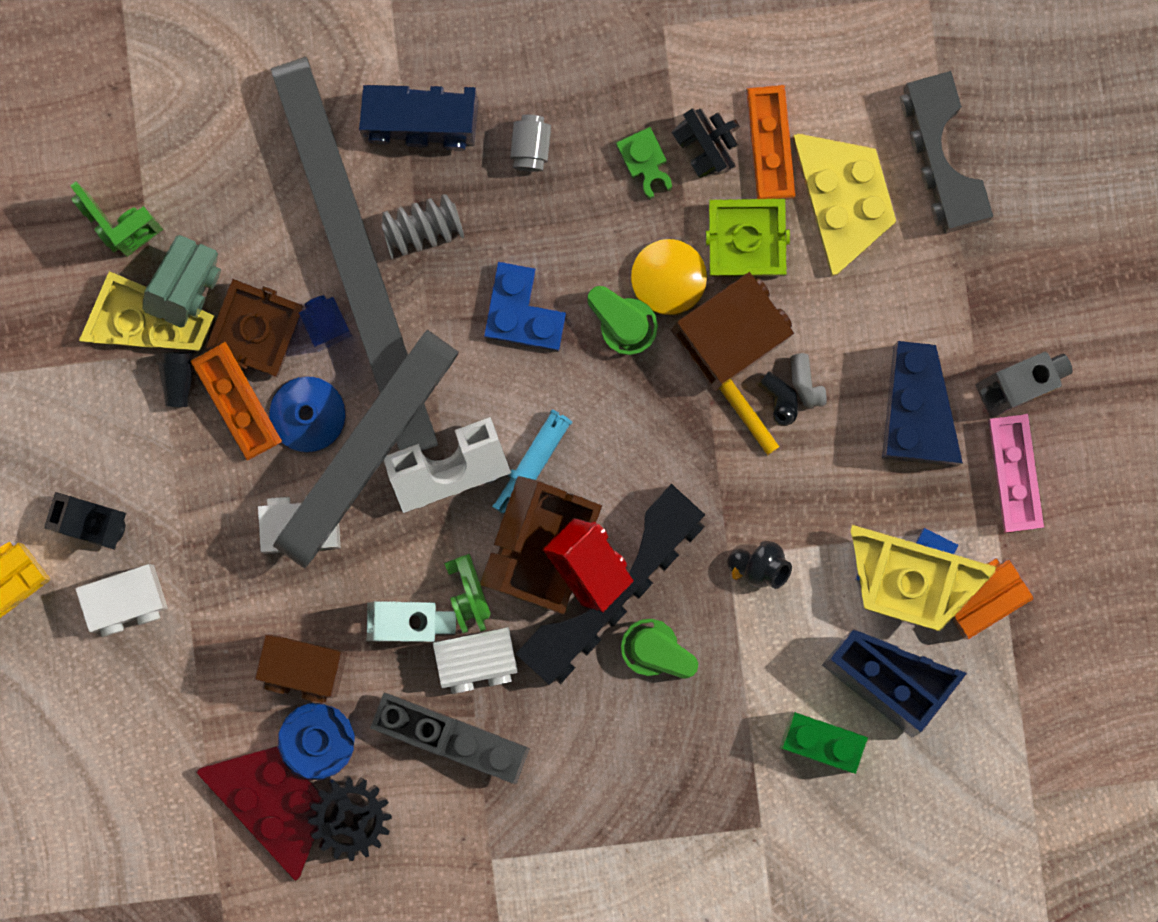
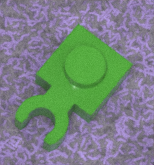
[616,127,672,200]

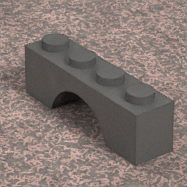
[900,71,993,234]

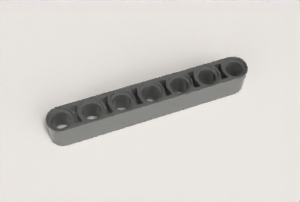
[273,330,459,569]

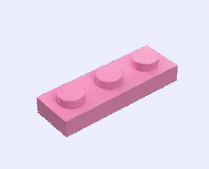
[988,414,1044,533]

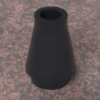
[158,352,194,407]

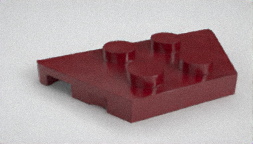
[196,746,327,881]

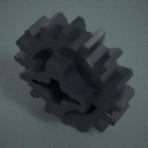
[306,775,392,861]

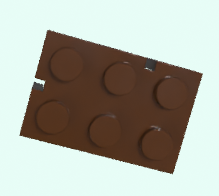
[479,476,602,614]

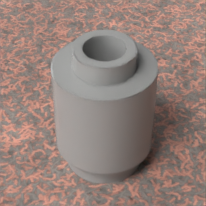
[510,115,551,172]

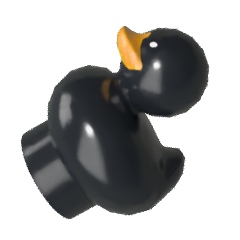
[727,541,792,589]

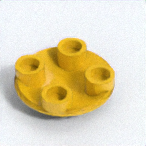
[631,239,707,315]

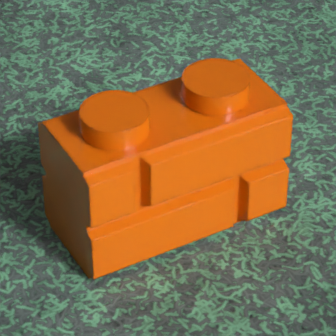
[952,558,1033,640]

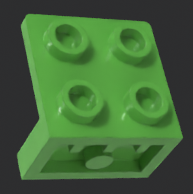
[70,181,163,257]

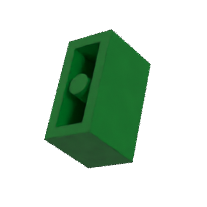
[779,712,868,774]

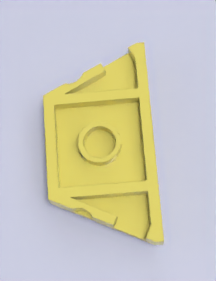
[793,134,896,277]
[851,525,996,632]

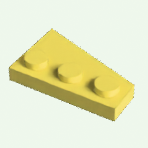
[79,271,216,352]

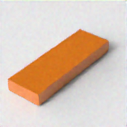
[746,85,795,200]
[190,342,282,461]

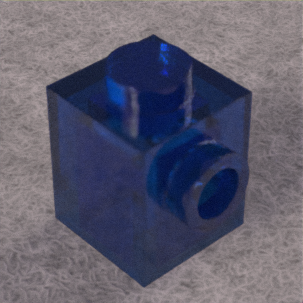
[299,295,353,352]

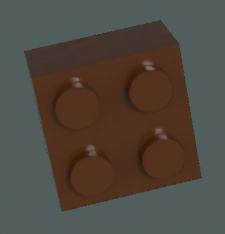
[255,634,348,703]

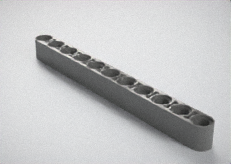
[270,56,438,451]

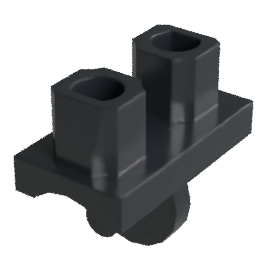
[672,108,740,178]

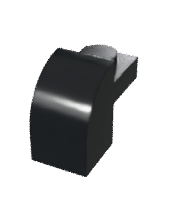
[44,492,126,550]

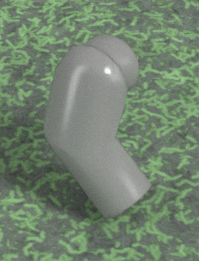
[790,353,827,409]

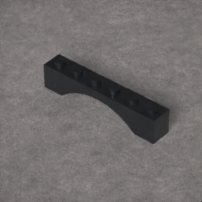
[516,483,706,685]

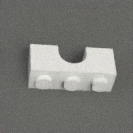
[384,417,511,513]

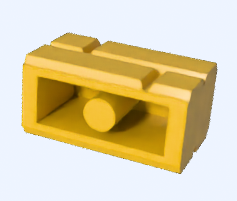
[0,542,51,619]

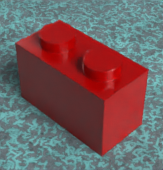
[543,518,634,612]

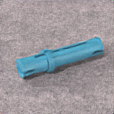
[492,409,573,514]

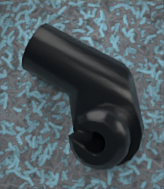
[758,371,798,426]

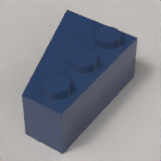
[359,85,478,151]
[882,341,963,466]

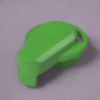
[587,286,658,355]
[444,553,491,634]
[621,619,698,679]

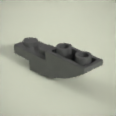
[370,692,530,784]

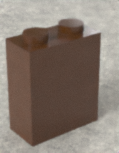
[670,272,794,392]

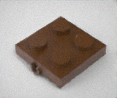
[205,279,305,378]

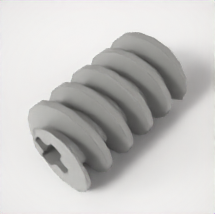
[381,194,465,259]

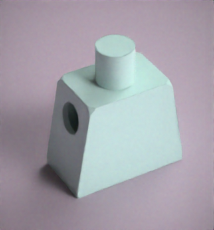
[366,601,456,642]

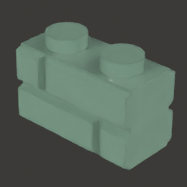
[142,235,221,328]

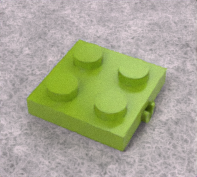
[706,199,790,277]

